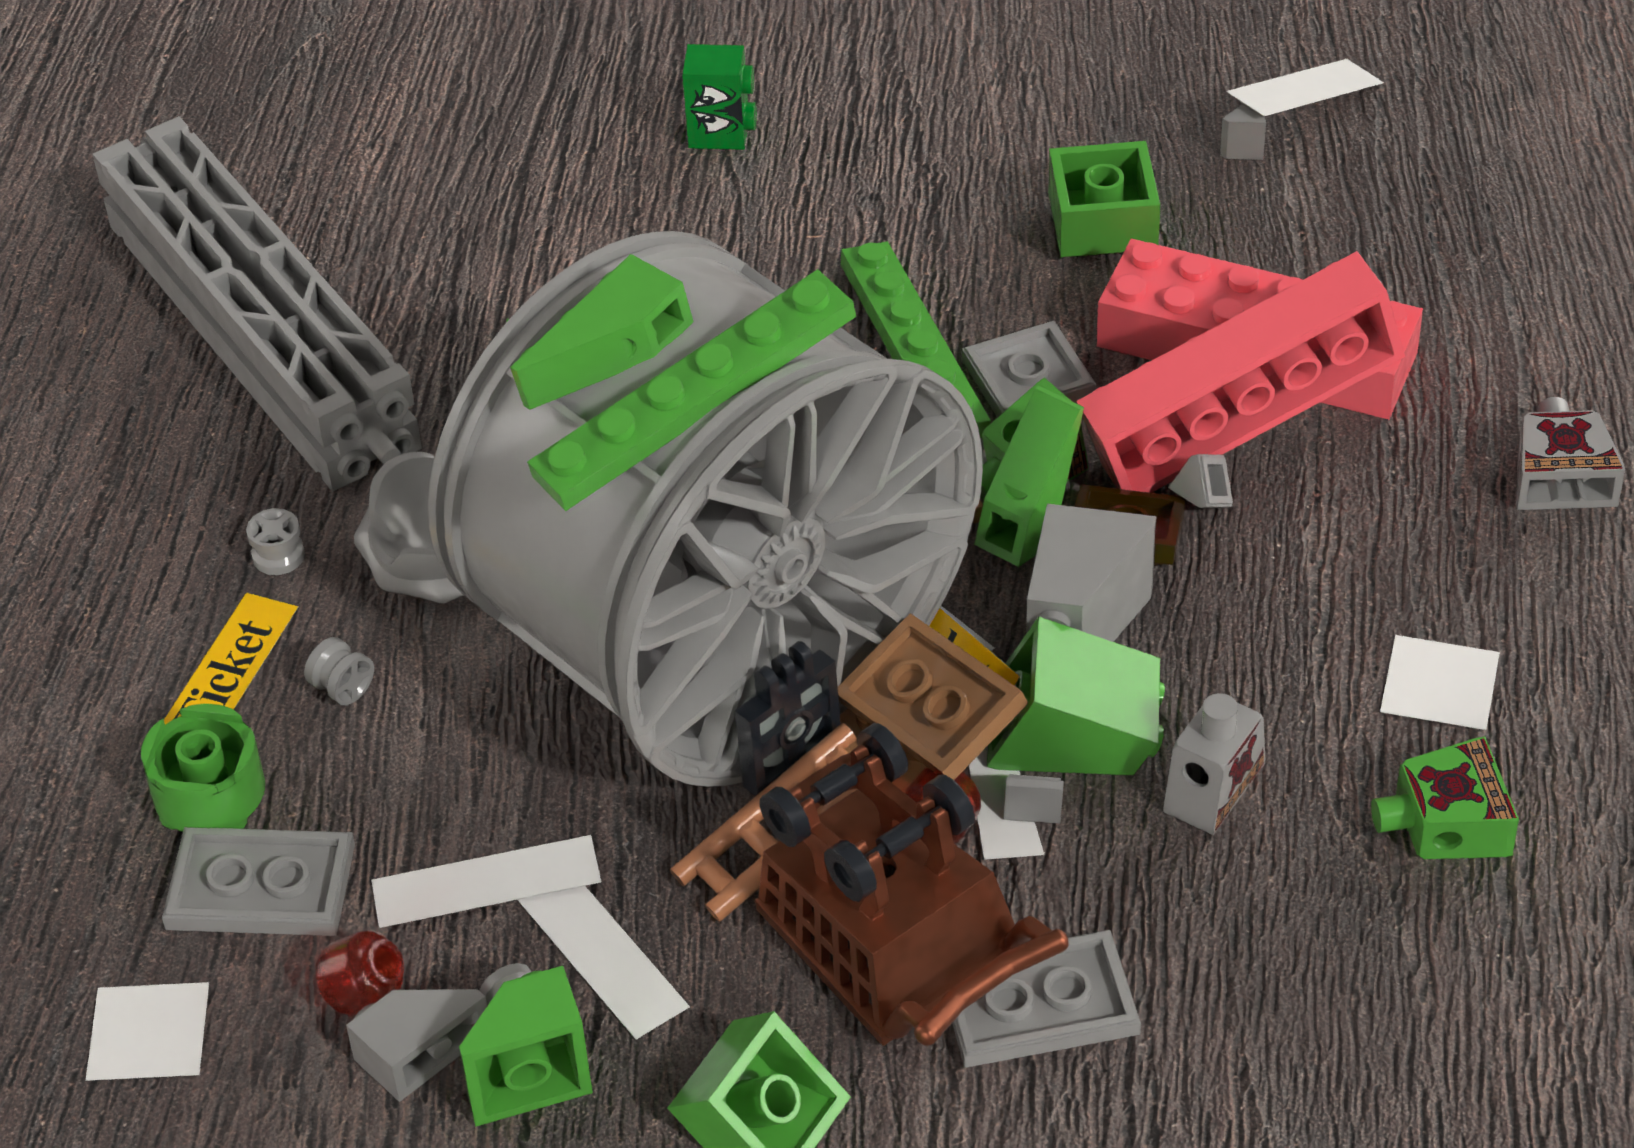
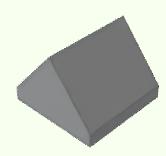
[1220,103,1266,160]
[1168,454,1233,508]
[1003,774,1064,824]

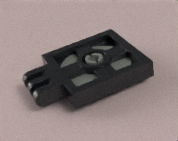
[735,641,841,796]

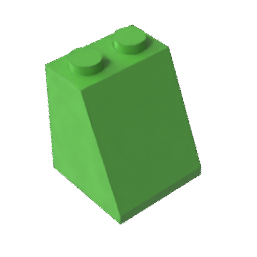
[987,617,1165,775]

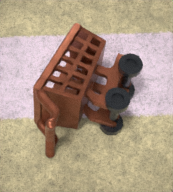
[755,723,1069,1046]

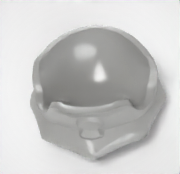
[354,452,464,603]

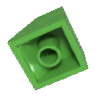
[459,966,593,1127]
[667,1011,851,1148]

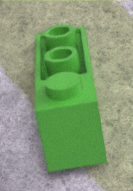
[510,254,694,410]
[974,386,1084,567]

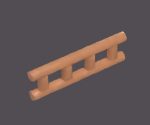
[669,723,858,922]

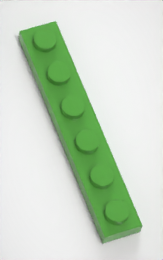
[841,241,991,438]
[527,269,857,511]

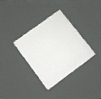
[1380,635,1500,730]
[86,982,209,1081]

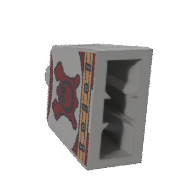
[1516,397,1625,510]
[1163,693,1265,835]

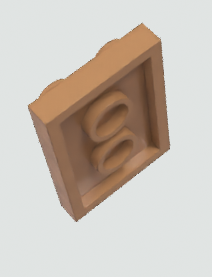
[838,613,1028,780]

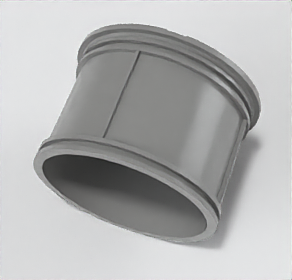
[428,231,983,787]

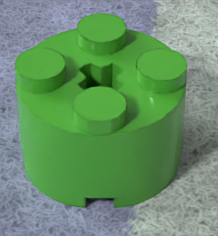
[141,704,265,832]

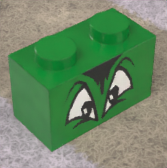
[682,44,757,150]

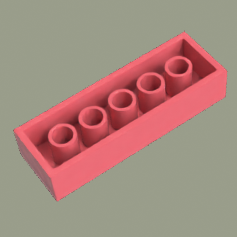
[1097,238,1423,420]
[1076,251,1405,493]

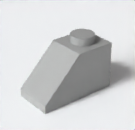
[346,989,487,1102]

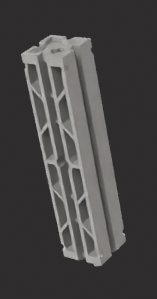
[93,116,422,492]

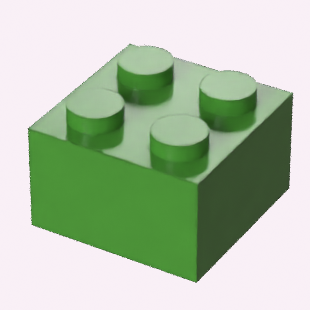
[1048,141,1160,257]

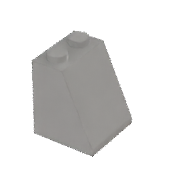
[1026,504,1156,642]

